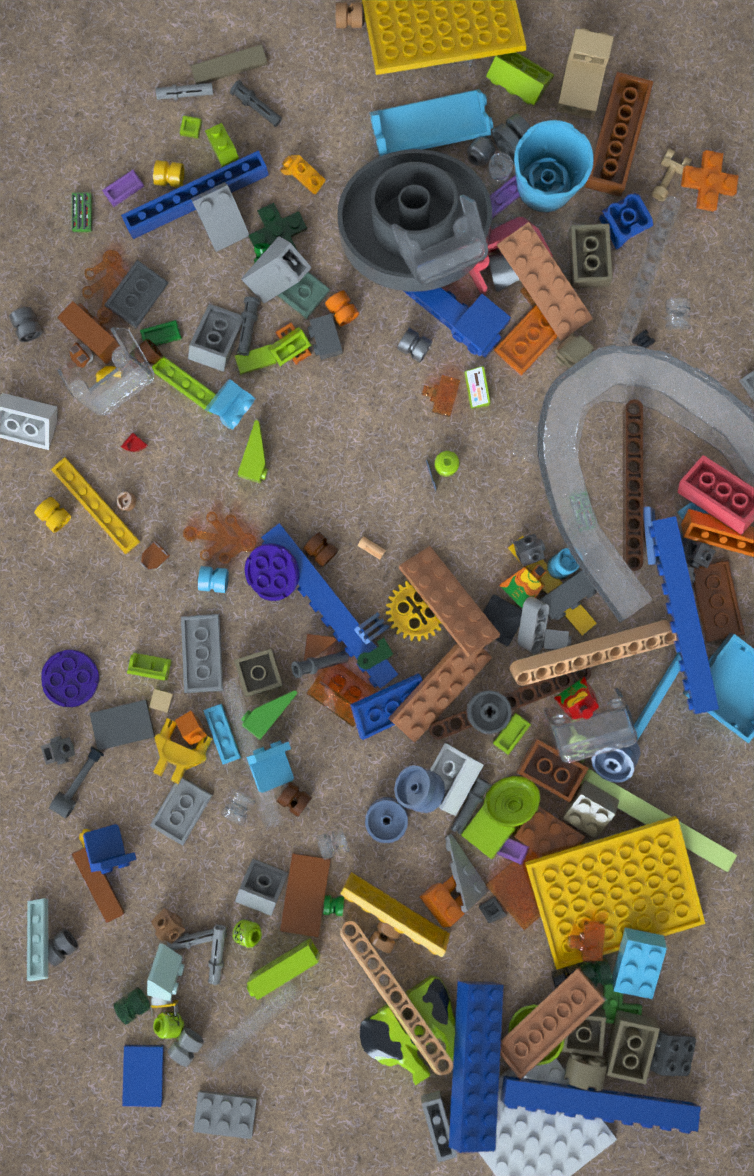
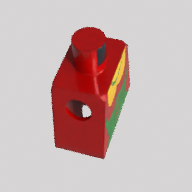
[554,677,599,722]

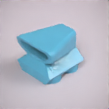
[204,379,255,430]

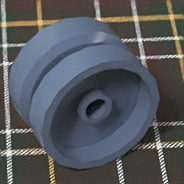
[592,731,641,783]
[394,765,445,813]
[365,797,408,843]

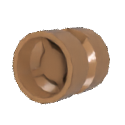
[336,2,362,28]
[369,921,401,954]

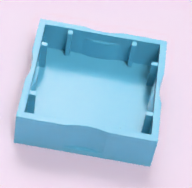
[683,633,754,743]

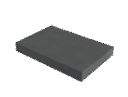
[104,260,169,328]
[89,699,155,751]

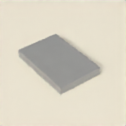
[150,777,213,846]

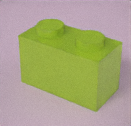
[205,123,239,167]

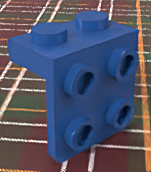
[83,824,137,874]

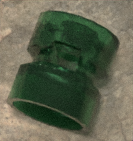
[579,958,613,987]
[113,987,151,1025]

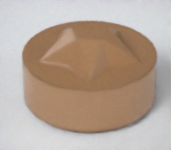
[117,491,136,511]

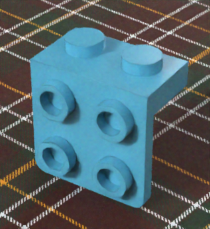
[246,740,294,793]

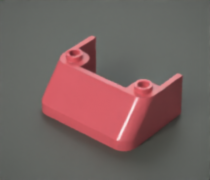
[469,217,553,296]

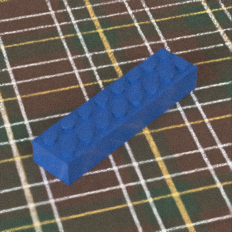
[449,981,504,1153]

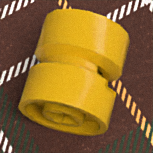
[153,160,185,188]
[34,497,72,533]

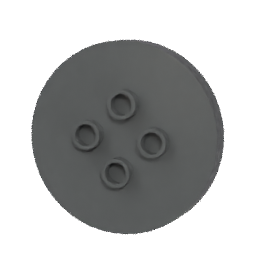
[337,149,492,292]

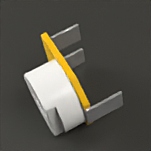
[150,997,179,1017]

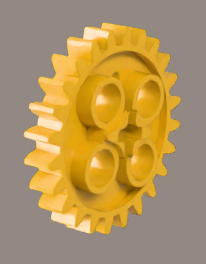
[386,581,443,642]

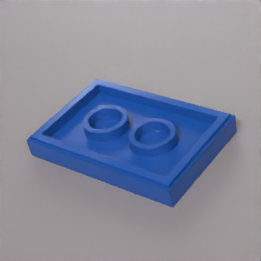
[122,1045,164,1107]

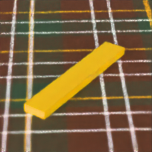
[51,457,140,554]
[508,535,597,636]

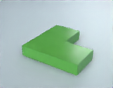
[602,982,642,1024]

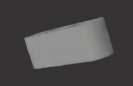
[518,596,549,654]

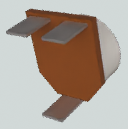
[65,342,93,370]
[141,541,170,569]

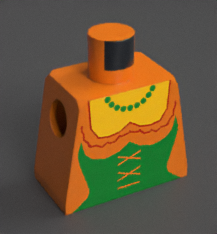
[499,564,547,609]

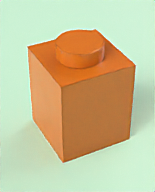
[175,710,207,745]

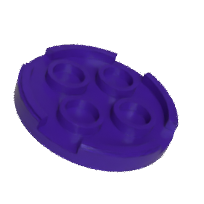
[245,543,300,601]
[41,650,99,707]

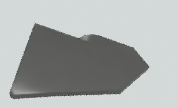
[489,253,520,292]

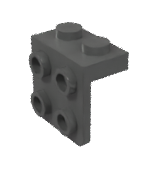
[650,1030,696,1076]

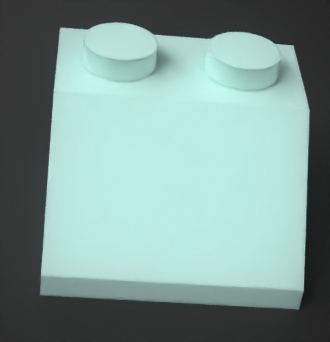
[147,943,185,1001]

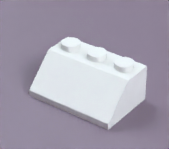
[0,393,57,450]
[430,743,484,816]

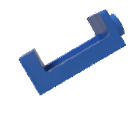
[451,294,511,356]

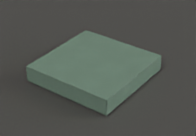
[278,272,331,319]

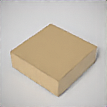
[149,689,174,712]

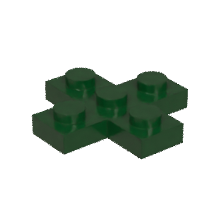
[248,203,307,251]

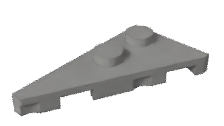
[445,834,489,912]

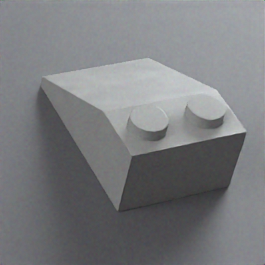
[191,182,249,252]
[188,304,243,372]

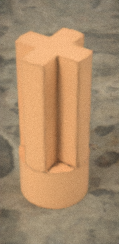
[358,536,386,560]

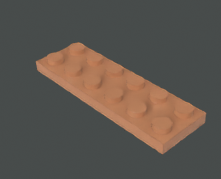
[497,222,593,341]
[399,546,500,658]
[388,643,492,743]
[500,968,607,1080]

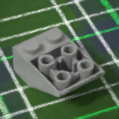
[241,236,312,303]

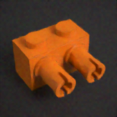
[419,875,465,928]

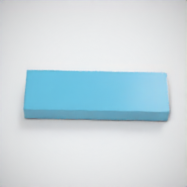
[203,704,241,764]

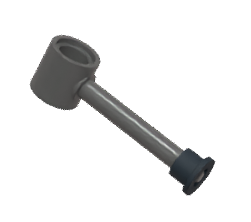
[49,747,104,819]

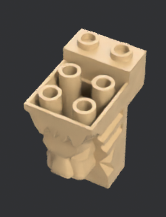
[556,28,614,119]

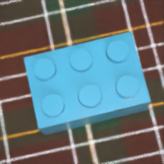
[611,928,667,999]

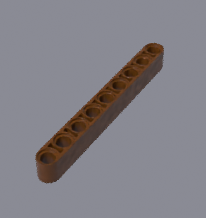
[623,399,643,571]
[429,668,591,740]

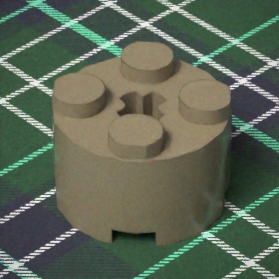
[555,332,599,378]
[564,1053,608,1091]

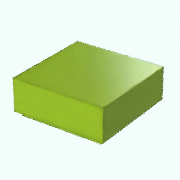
[179,115,202,139]

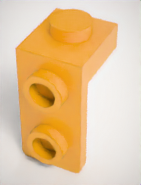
[280,155,326,194]

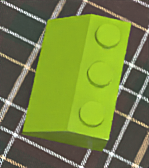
[486,52,554,105]

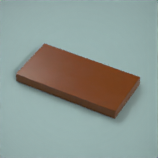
[692,560,745,643]
[280,853,331,937]

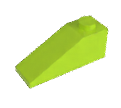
[238,420,268,484]

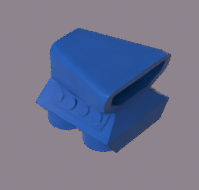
[599,193,653,249]

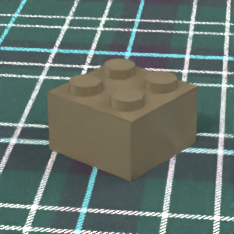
[234,648,284,697]
[562,780,619,838]
[562,1008,606,1057]

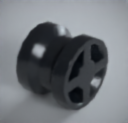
[631,329,656,353]

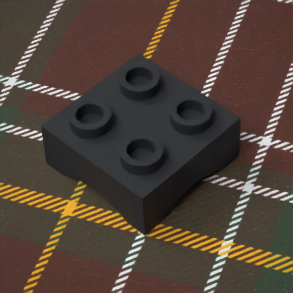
[483,594,522,647]

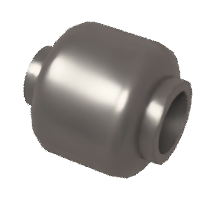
[467,137,495,166]

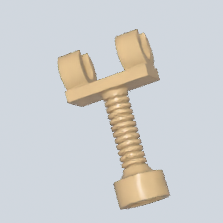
[651,148,692,201]

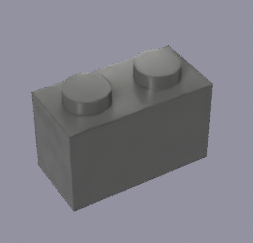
[308,314,343,360]

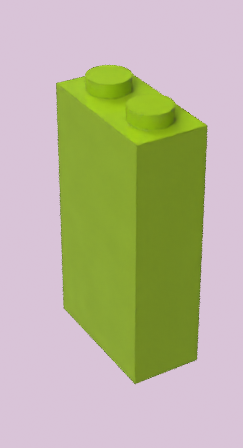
[246,938,320,1000]

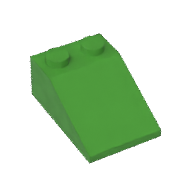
[241,690,298,740]

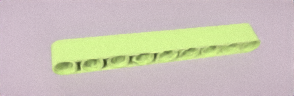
[579,769,737,872]

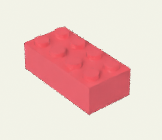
[677,455,754,535]

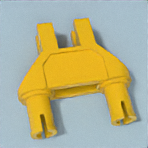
[153,718,213,784]

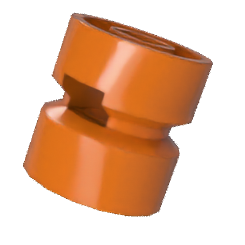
[325,290,360,327]

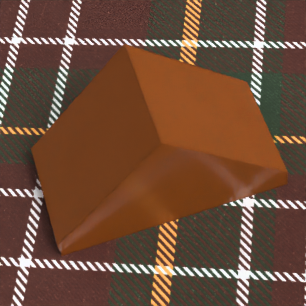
[304,634,337,661]

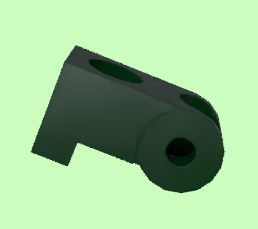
[357,638,394,670]

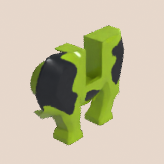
[360,975,456,1085]

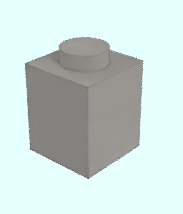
[542,629,571,650]

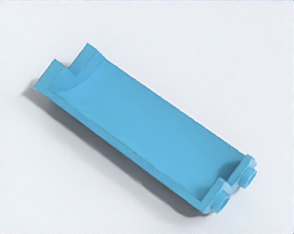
[370,89,493,156]

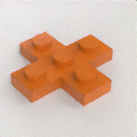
[681,150,738,211]

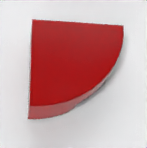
[120,433,148,452]

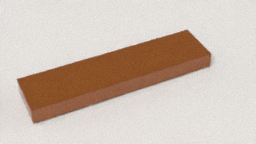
[72,847,125,923]

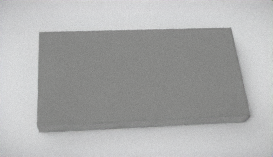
[181,614,224,694]

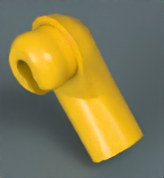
[95,366,123,384]

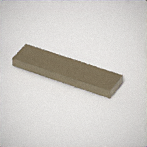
[191,44,268,84]

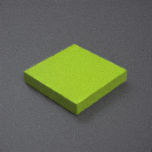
[461,805,516,860]

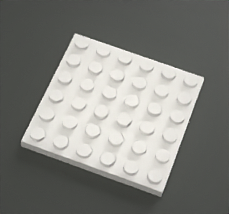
[479,1058,617,1176]

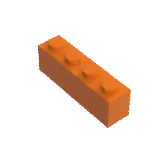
[681,509,754,557]

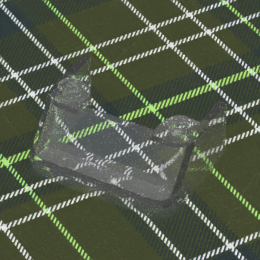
[392,195,488,285]
[57,327,154,416]
[543,688,638,762]

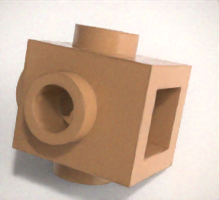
[151,908,185,944]

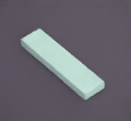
[27,898,48,981]

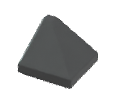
[479,896,507,923]

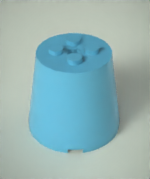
[514,120,593,212]

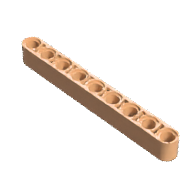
[509,620,677,686]
[340,921,453,1075]

